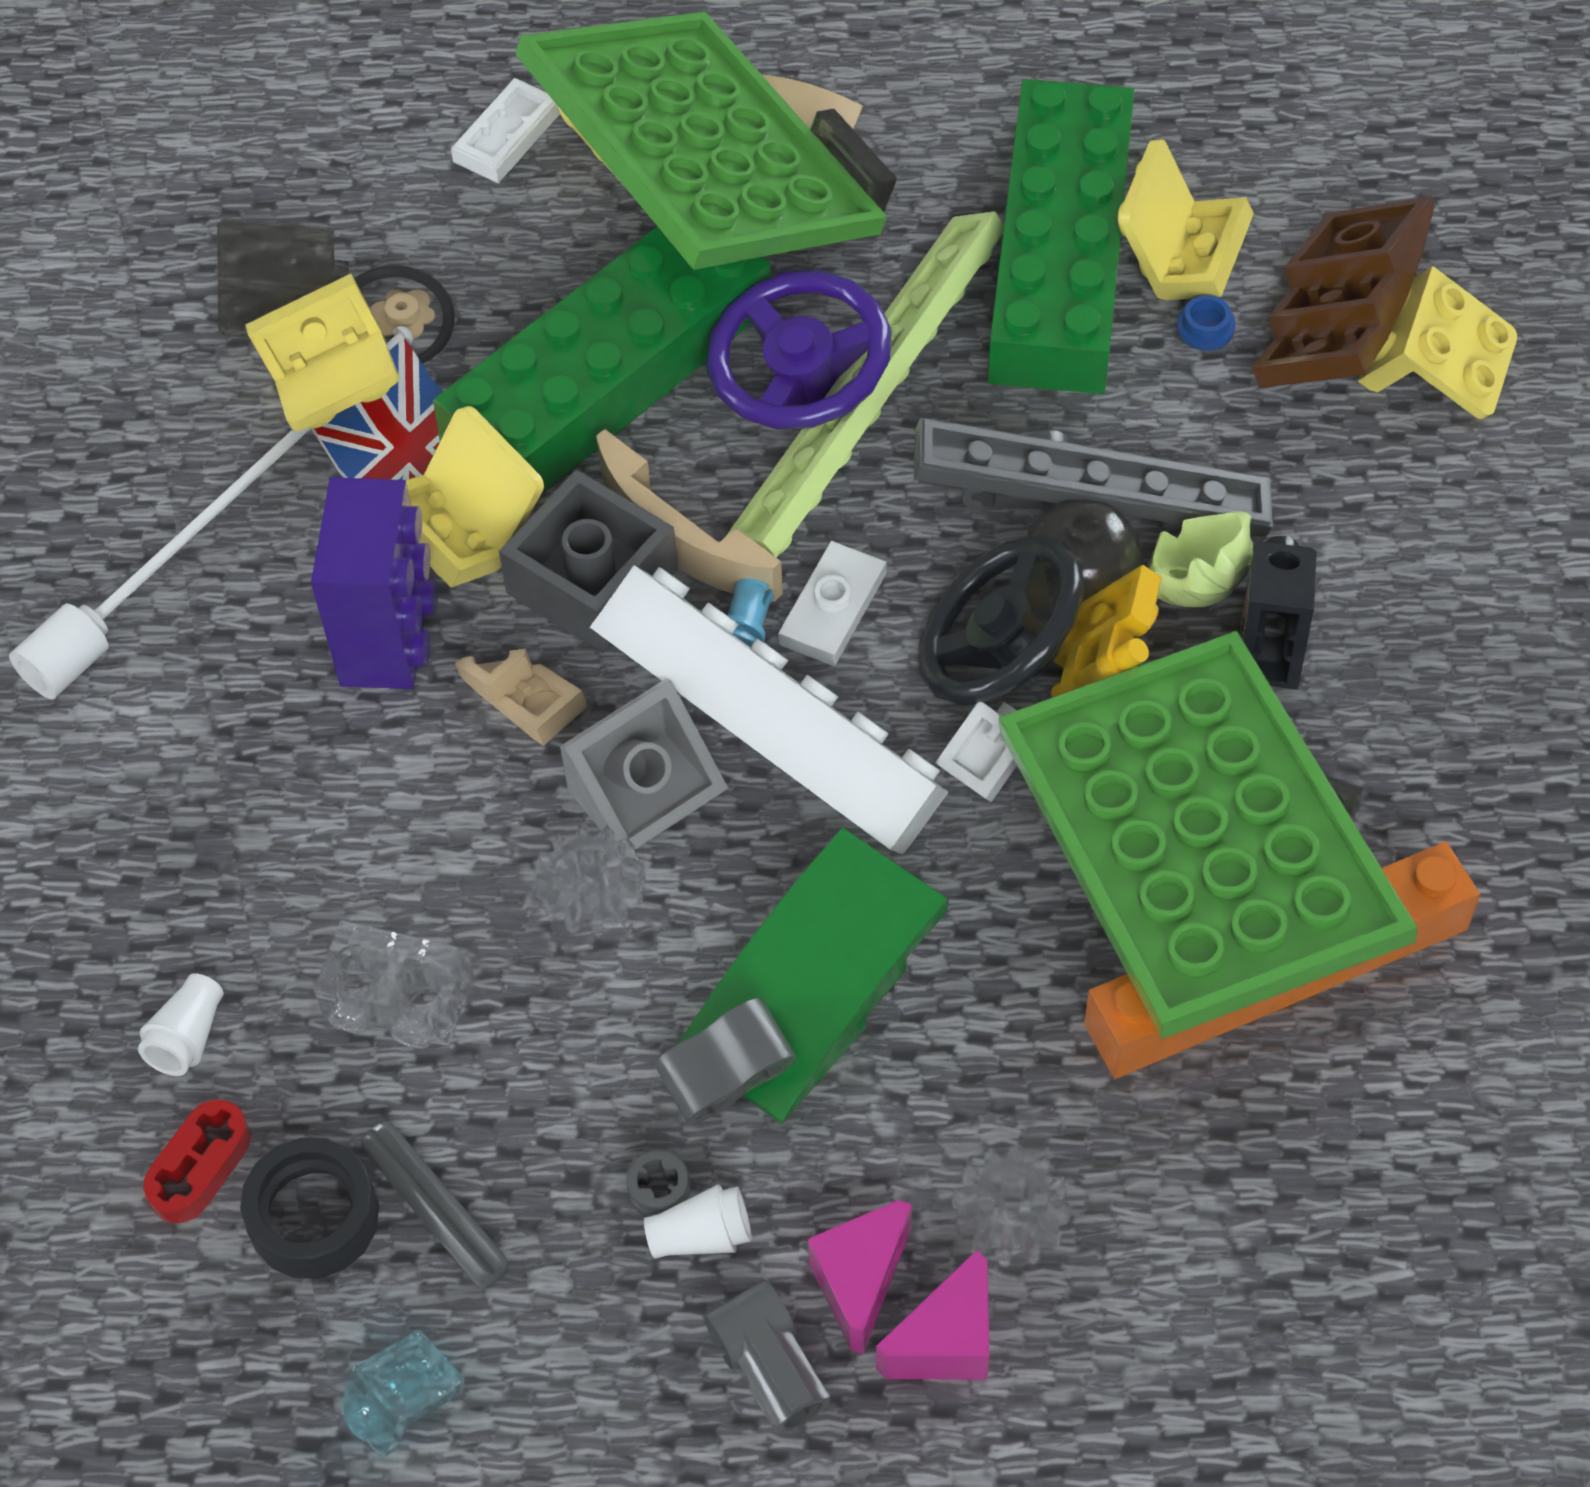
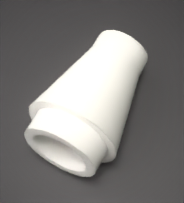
[138,974,224,1076]
[644,1184,752,1259]

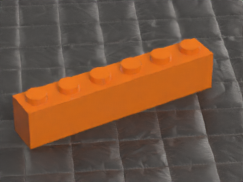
[1084,841,1481,1080]

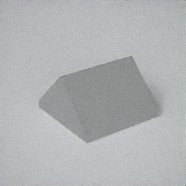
[560,679,728,857]

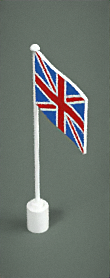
[9,326,443,699]

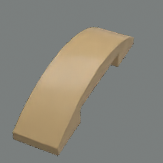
[596,429,783,602]

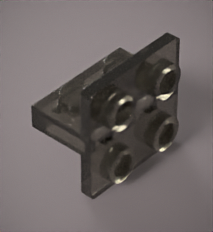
[217,218,349,337]

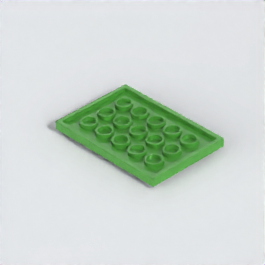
[515,12,887,270]
[999,631,1417,1039]

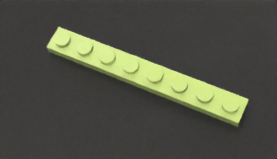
[725,211,1004,558]

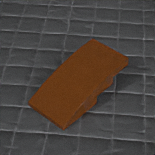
[1252,196,1434,388]

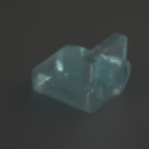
[340,1329,465,1458]

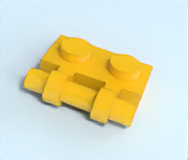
[1051,565,1162,698]

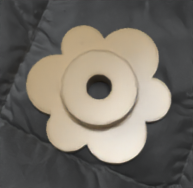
[370,290,435,339]

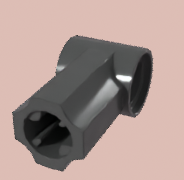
[703,1280,830,1434]

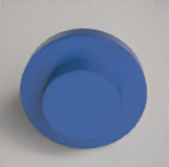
[1176,295,1236,351]

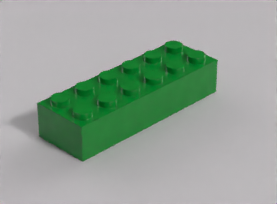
[988,79,1135,394]
[433,226,771,494]

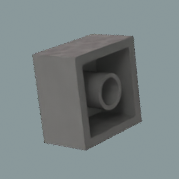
[499,469,678,653]

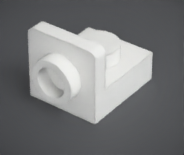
[935,702,1017,802]

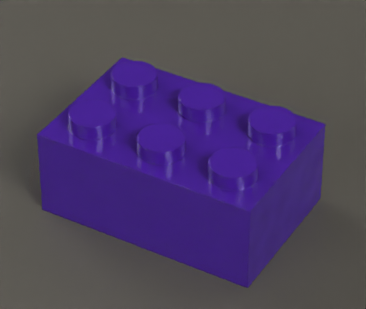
[311,477,438,689]

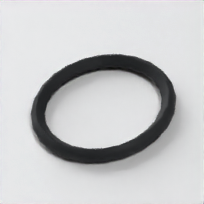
[354,266,455,364]

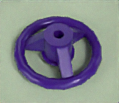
[706,270,892,430]

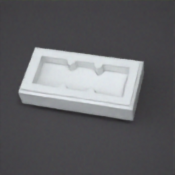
[451,78,560,184]
[778,541,887,666]

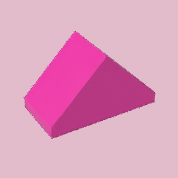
[808,1200,912,1355]
[876,1250,990,1380]

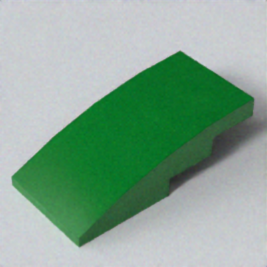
[677,827,948,1124]

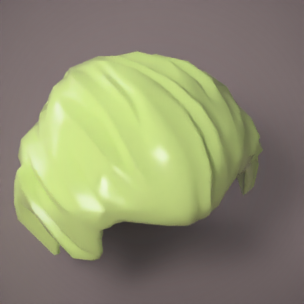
[1148,511,1253,607]

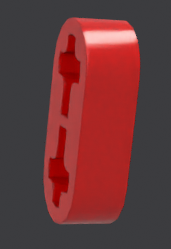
[143,1099,251,1223]

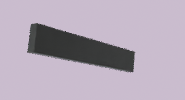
[914,417,1273,537]

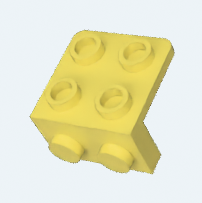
[1118,139,1254,300]
[1358,266,1517,419]
[245,274,399,431]
[406,406,544,588]

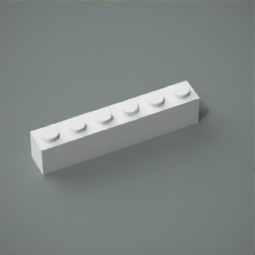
[590,565,948,854]

